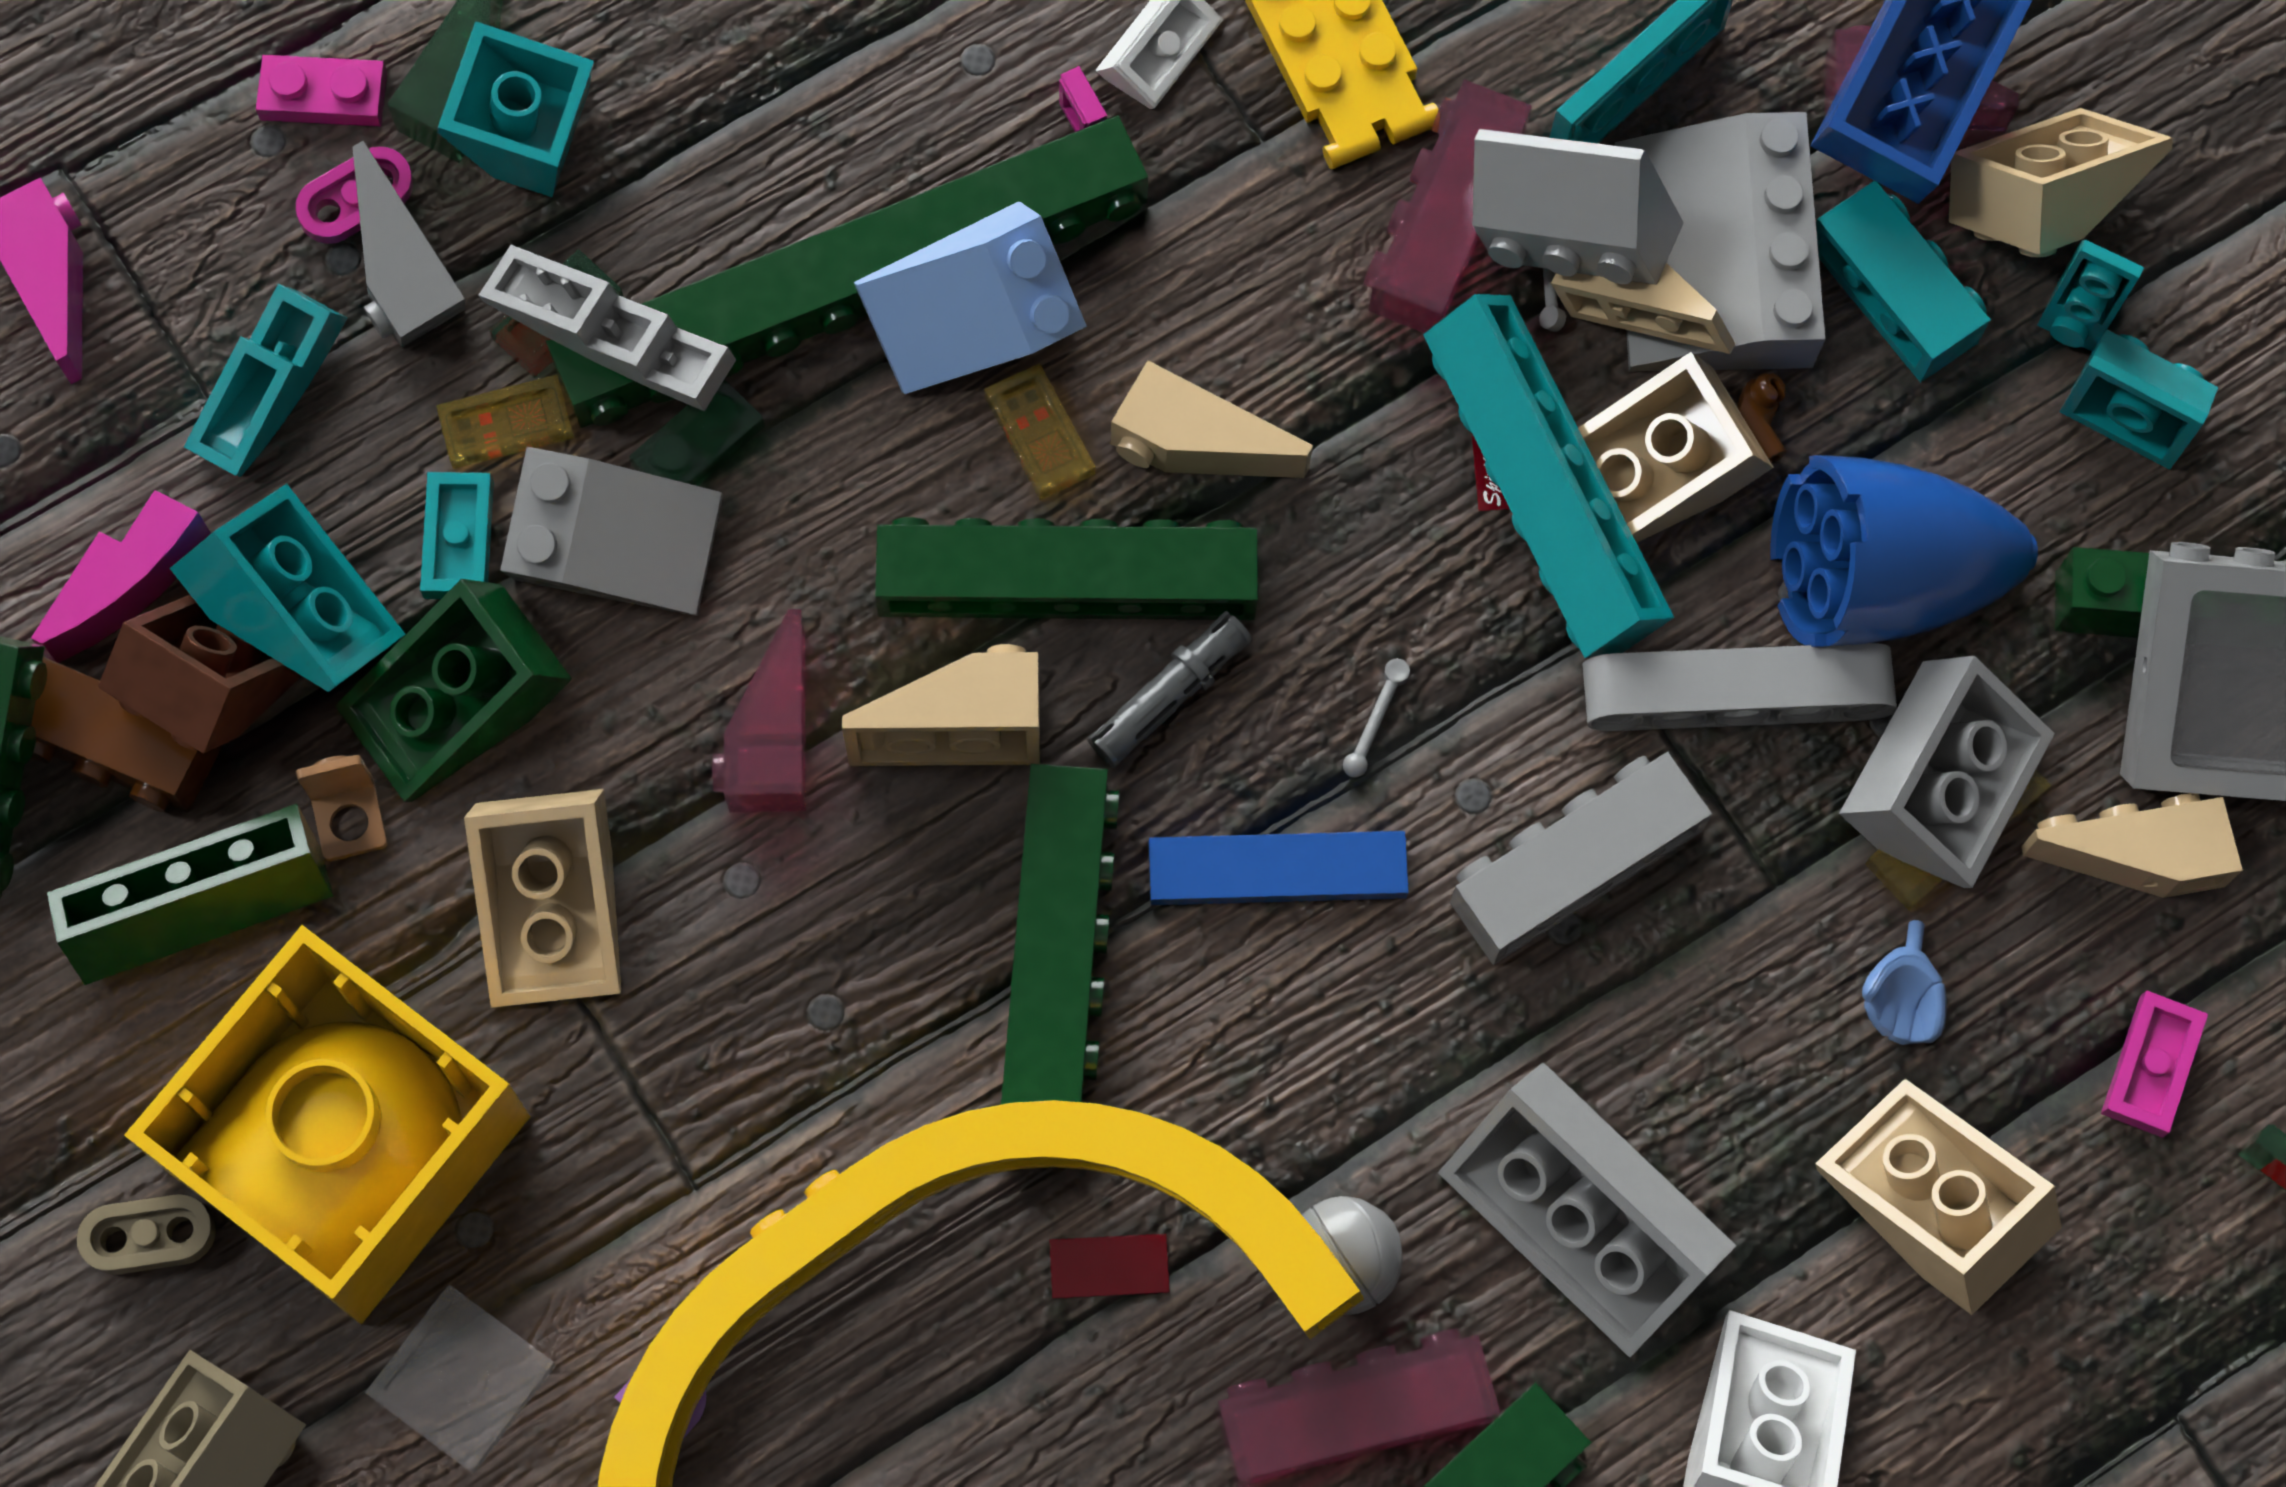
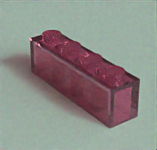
[1364,80,1532,333]
[1216,1329,1500,1487]

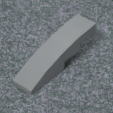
[479,245,736,411]

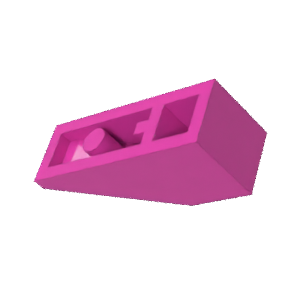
[0,177,83,384]

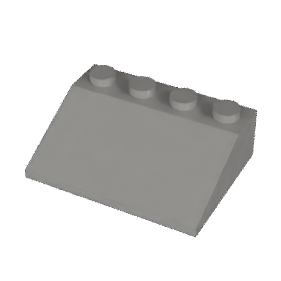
[1614,112,1825,372]

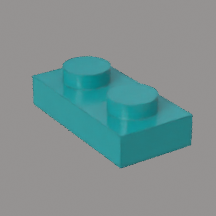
[420,472,494,599]

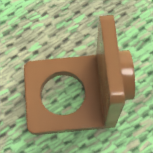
[296,755,388,861]

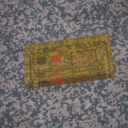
[984,363,1096,500]
[436,374,574,469]

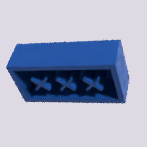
[1810,0,2032,204]

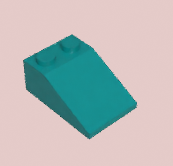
[169,484,406,692]

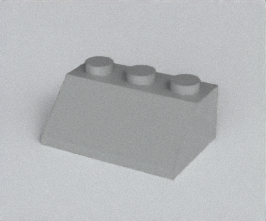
[1472,129,1684,285]
[1839,656,2055,888]

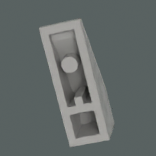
[352,141,465,348]

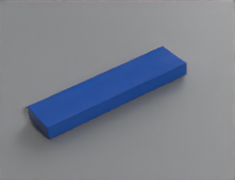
[1149,831,1409,905]

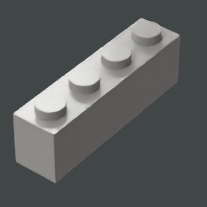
[1450,752,1712,965]

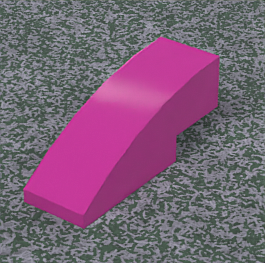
[31,490,211,663]

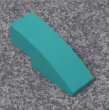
[184,284,347,477]

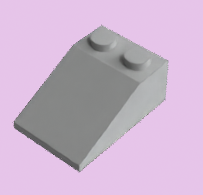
[500,447,723,616]

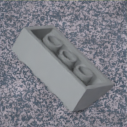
[1438,1062,1736,1357]

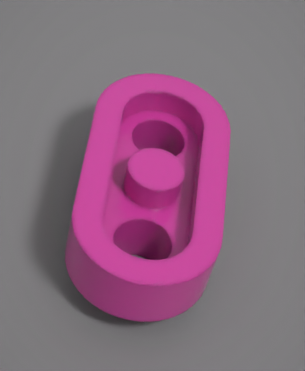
[296,146,413,244]

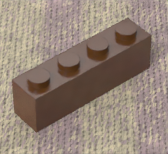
[31,657,223,813]

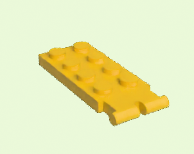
[1245,0,1442,170]

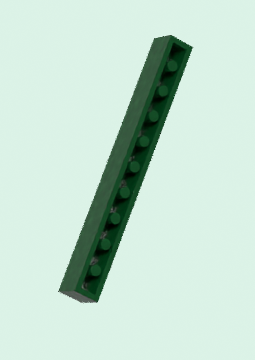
[546,115,1148,428]

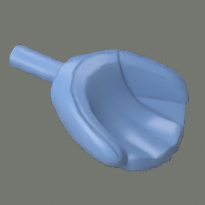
[1862,920,1947,1045]

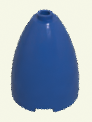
[1770,455,2038,647]

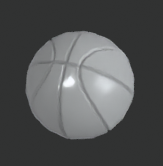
[1302,1196,1403,1315]

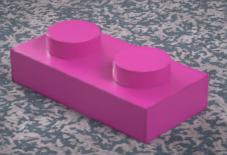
[256,55,387,127]
[2101,990,2208,1138]

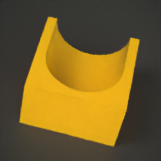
[124,925,531,1324]

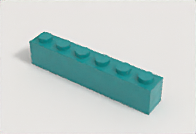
[1423,294,1674,658]

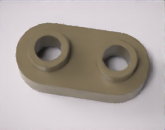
[77,1194,216,1275]

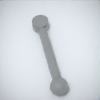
[1539,268,1566,332]
[1343,658,1410,777]

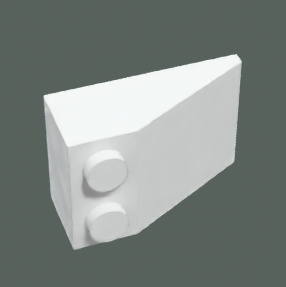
[1683,1310,1856,1487]

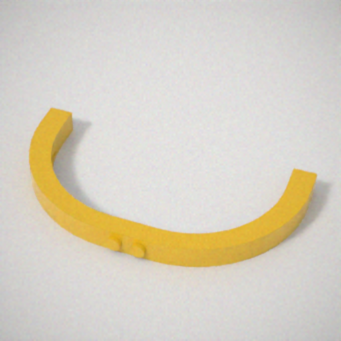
[598,1100,1364,1487]

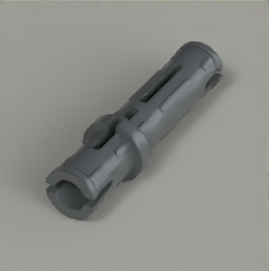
[1087,611,1252,768]

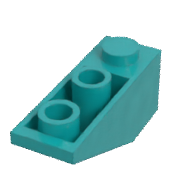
[2037,240,2144,351]

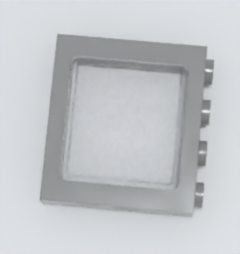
[2120,542,2286,801]

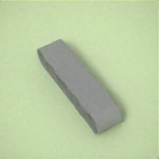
[1582,643,1897,731]

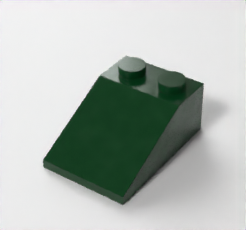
[335,579,572,802]

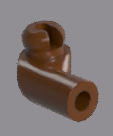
[1736,372,1787,464]

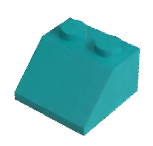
[437,21,594,197]
[2059,329,2218,470]

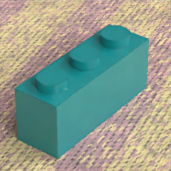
[1816,181,1991,383]

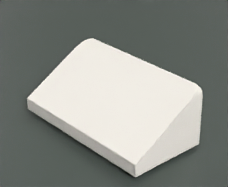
[1096,0,1223,109]

